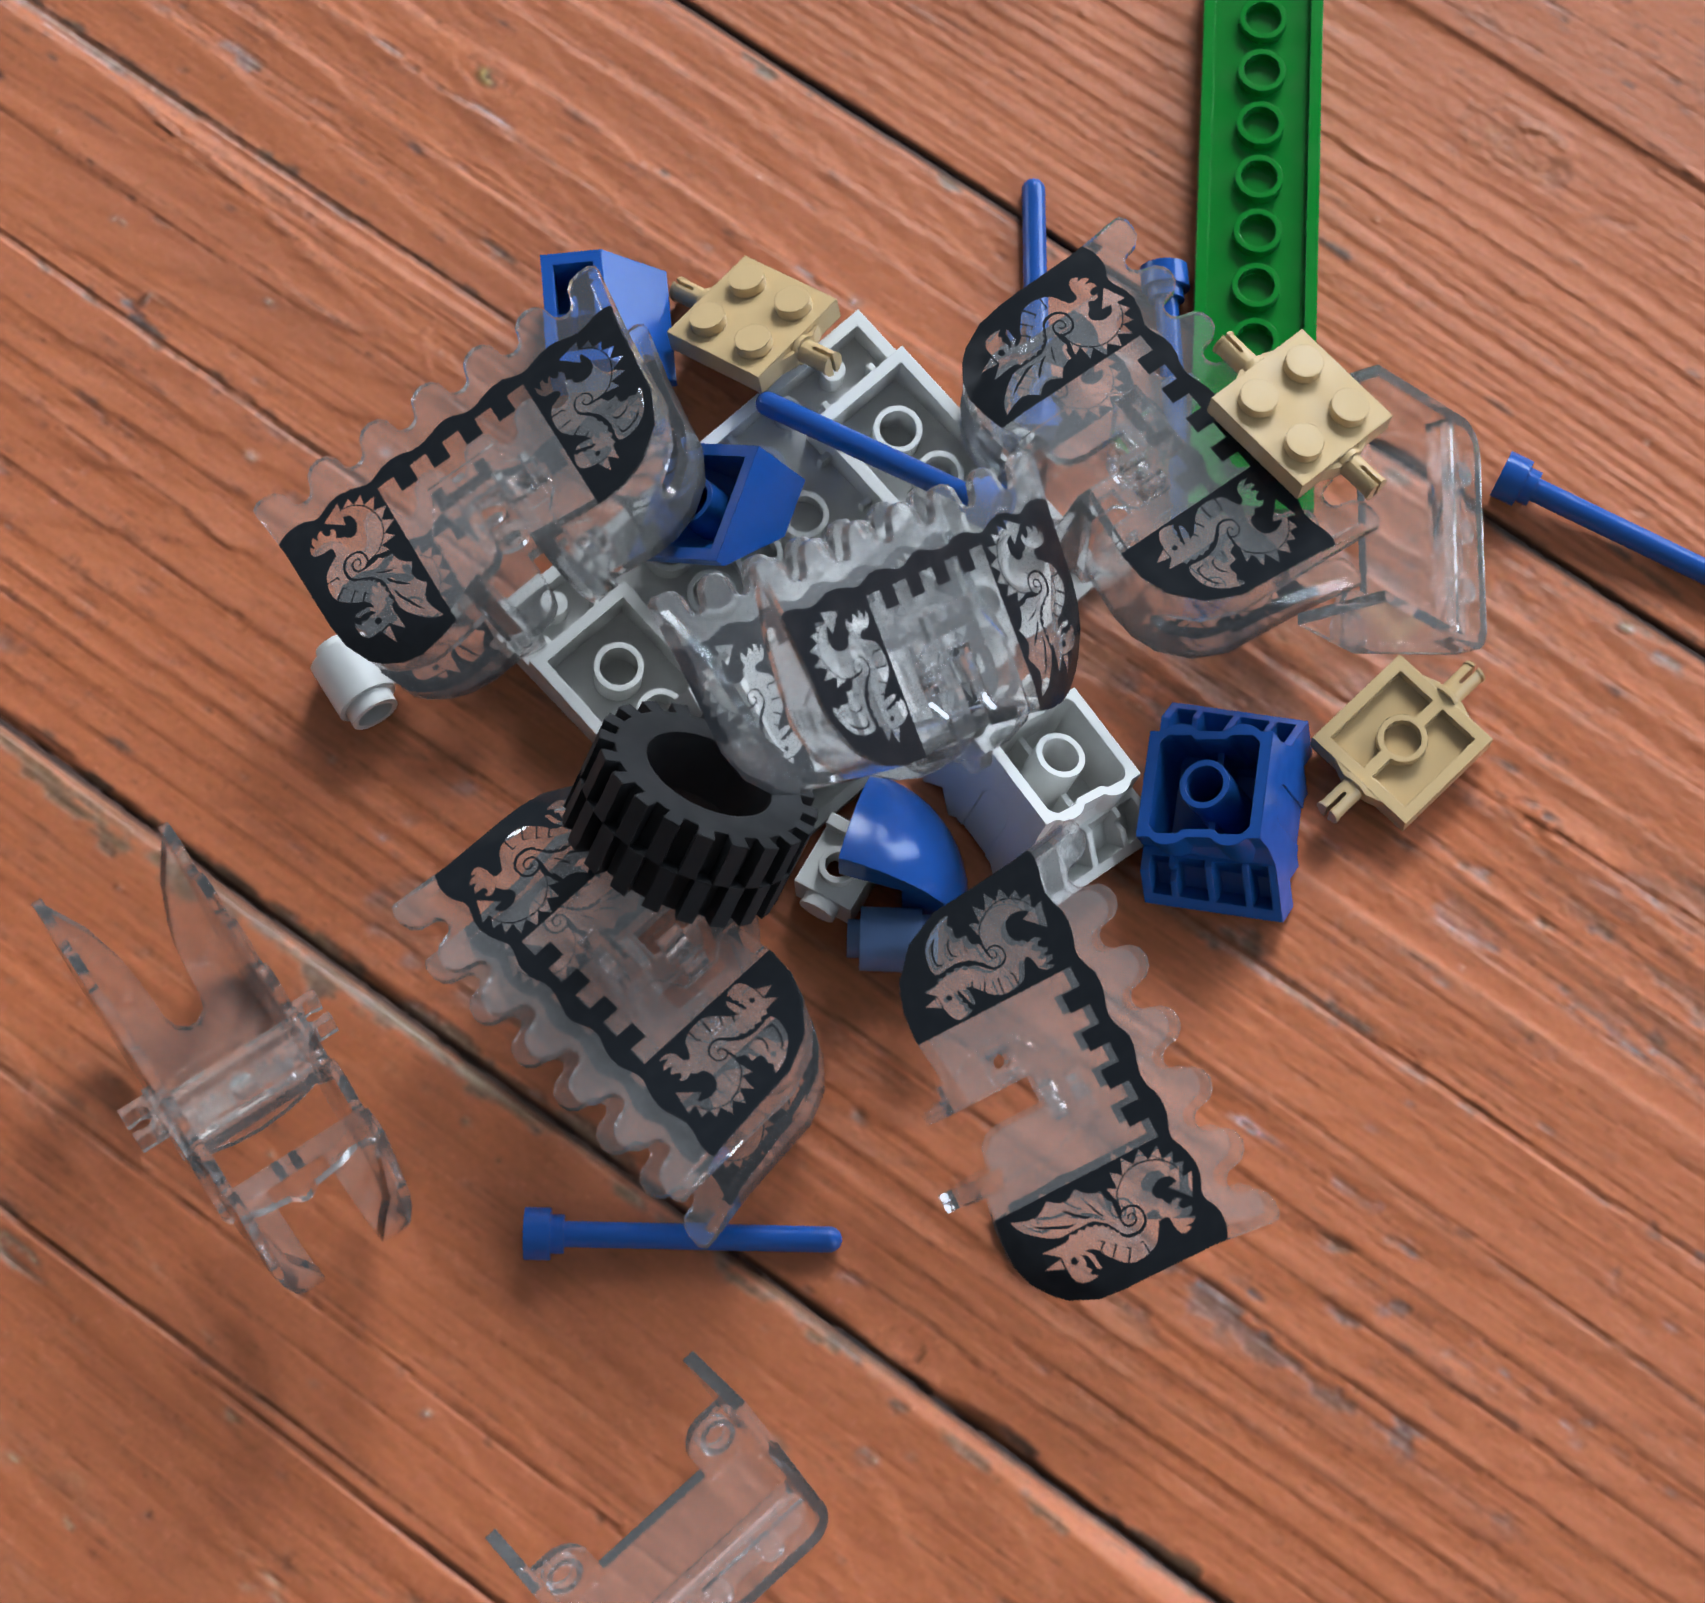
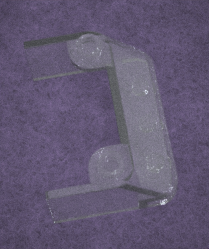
[1298,364,1487,655]
[485,1351,828,1603]

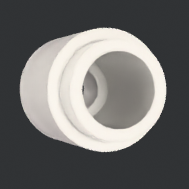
[310,635,398,730]

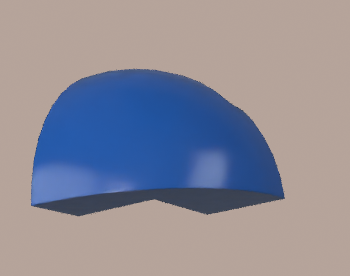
[838,774,968,925]

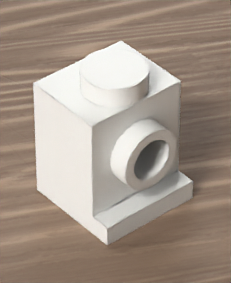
[794,812,875,923]

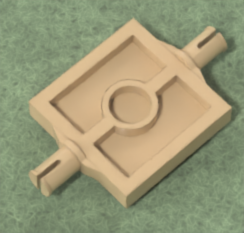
[667,256,842,393]
[1207,329,1393,500]
[1310,654,1493,832]

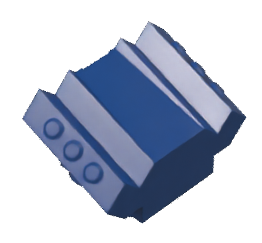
[1136,702,1312,923]

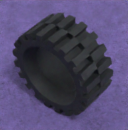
[562,701,818,928]

